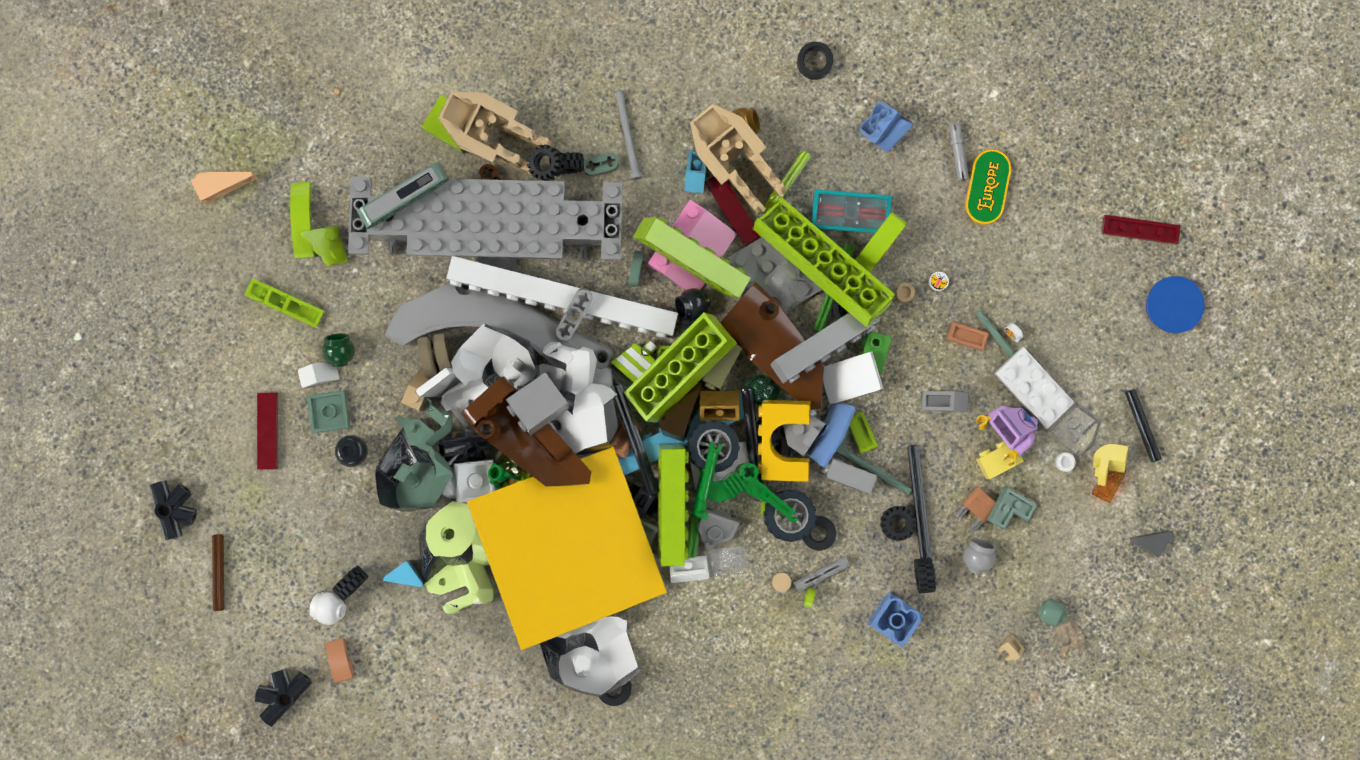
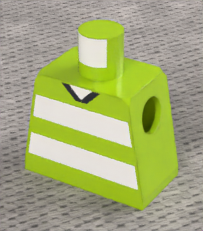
[611,340,657,383]

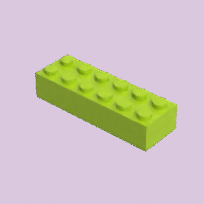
[633,216,751,298]
[624,312,737,423]
[658,443,689,566]

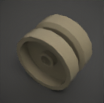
[417,332,453,379]

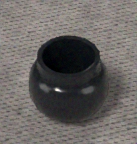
[675,288,710,320]
[335,435,368,467]

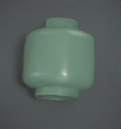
[1037,599,1068,627]

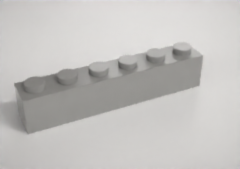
[770,313,880,384]

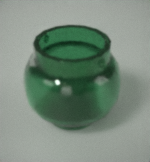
[745,374,780,406]

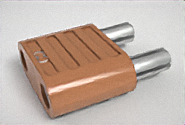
[955,487,996,532]

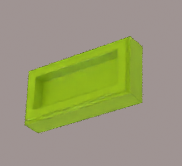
[849,411,878,454]

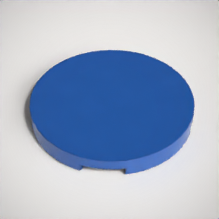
[1146,276,1205,334]

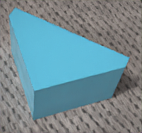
[383,560,425,587]

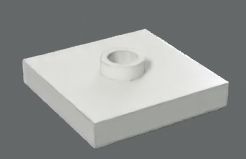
[454,459,495,503]

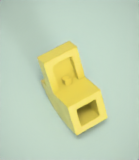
[1093,444,1128,486]

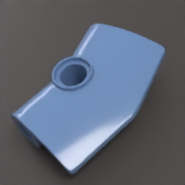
[806,404,856,468]

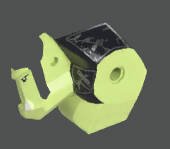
[418,498,496,614]

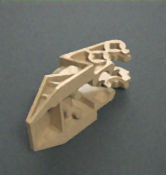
[438,92,552,176]
[690,104,788,215]

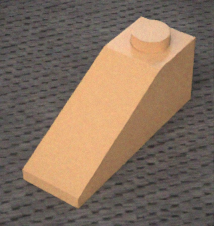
[191,172,257,204]

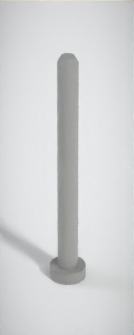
[616,90,643,180]

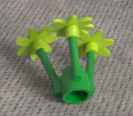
[488,455,531,490]

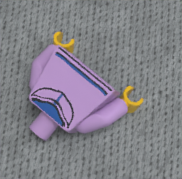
[976,406,1038,466]

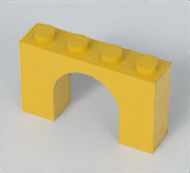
[758,400,811,482]

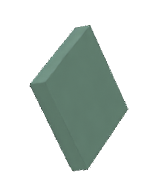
[307,390,351,434]

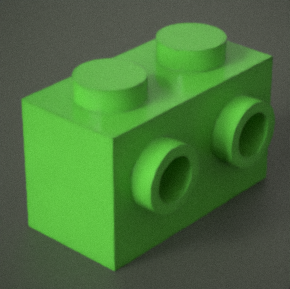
[857,332,891,375]

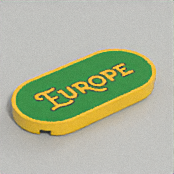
[965,150,1011,225]

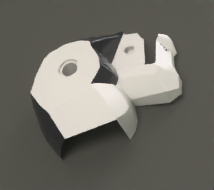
[539,342,618,455]

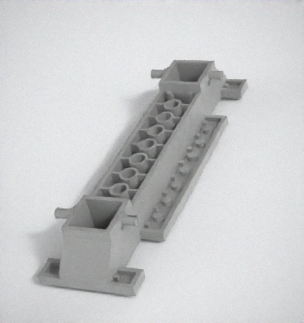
[348,176,623,261]

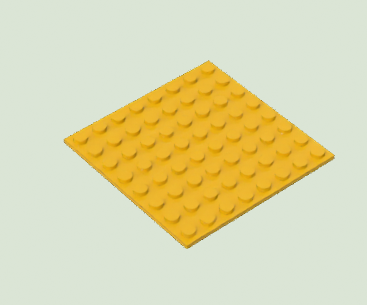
[466,447,667,650]

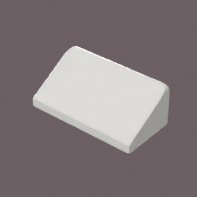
[669,555,709,583]

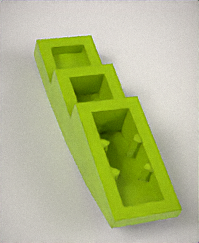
[853,212,907,273]
[244,278,324,328]

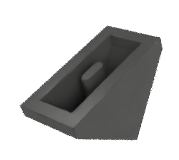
[1130,531,1174,558]

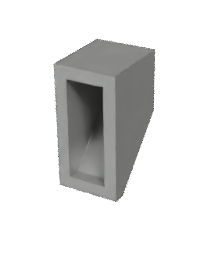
[922,391,968,412]

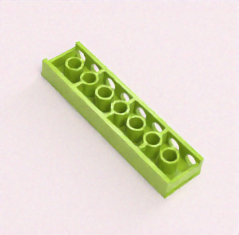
[753,197,895,328]

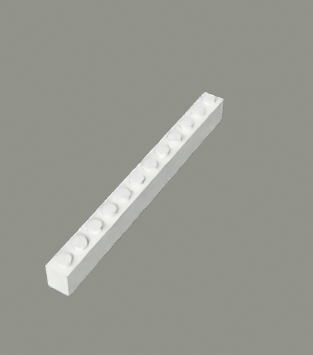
[446,256,678,339]

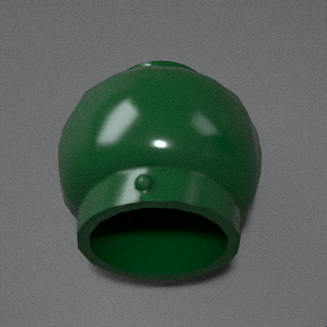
[322,333,355,367]

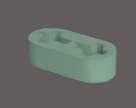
[584,153,619,176]
[628,250,644,287]

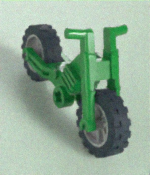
[686,421,817,542]

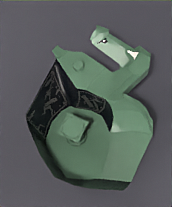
[375,398,453,512]

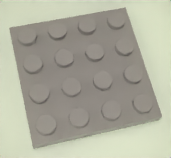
[728,237,822,312]

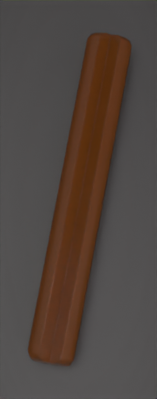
[212,534,224,611]

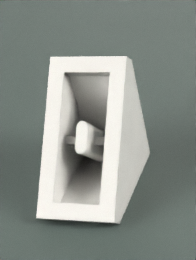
[298,362,340,389]

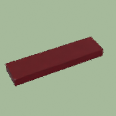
[705,176,761,246]
[1101,215,1181,245]
[257,392,278,470]

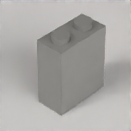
[506,373,570,435]
[822,459,877,494]

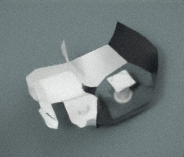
[441,324,540,433]
[539,616,641,697]

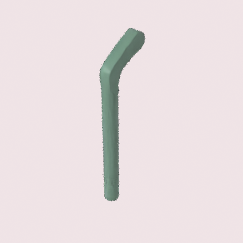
[975,310,1015,395]
[836,427,912,495]

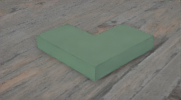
[987,486,1037,530]

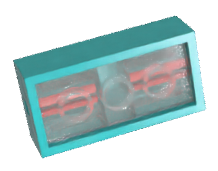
[811,189,892,233]

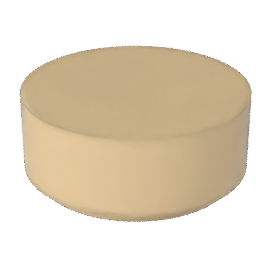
[895,283,915,303]
[772,572,791,592]

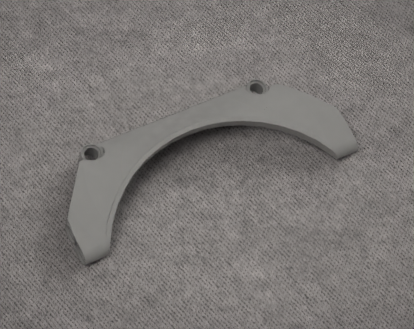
[385,283,620,453]

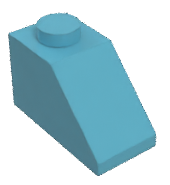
[684,151,706,193]

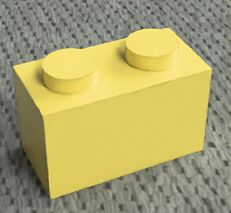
[976,440,1024,479]

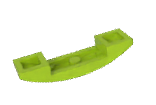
[290,182,315,259]

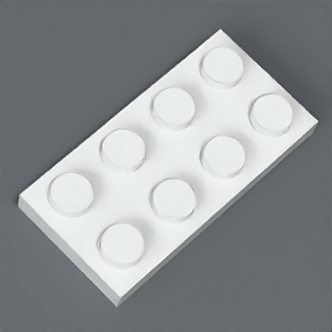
[994,347,1074,429]

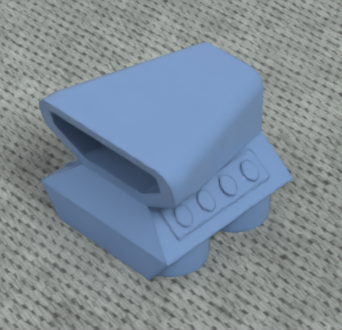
[859,100,914,153]
[868,592,923,647]

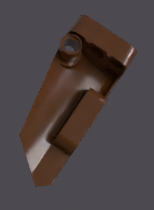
[720,282,824,410]
[461,376,592,487]

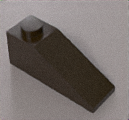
[659,383,704,442]

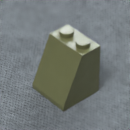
[702,345,742,391]

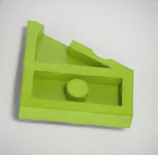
[301,225,348,267]

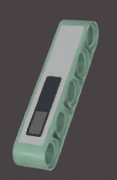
[357,162,449,229]

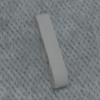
[556,288,592,340]

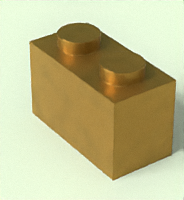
[700,391,739,421]

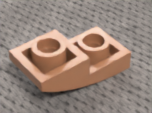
[325,638,354,683]

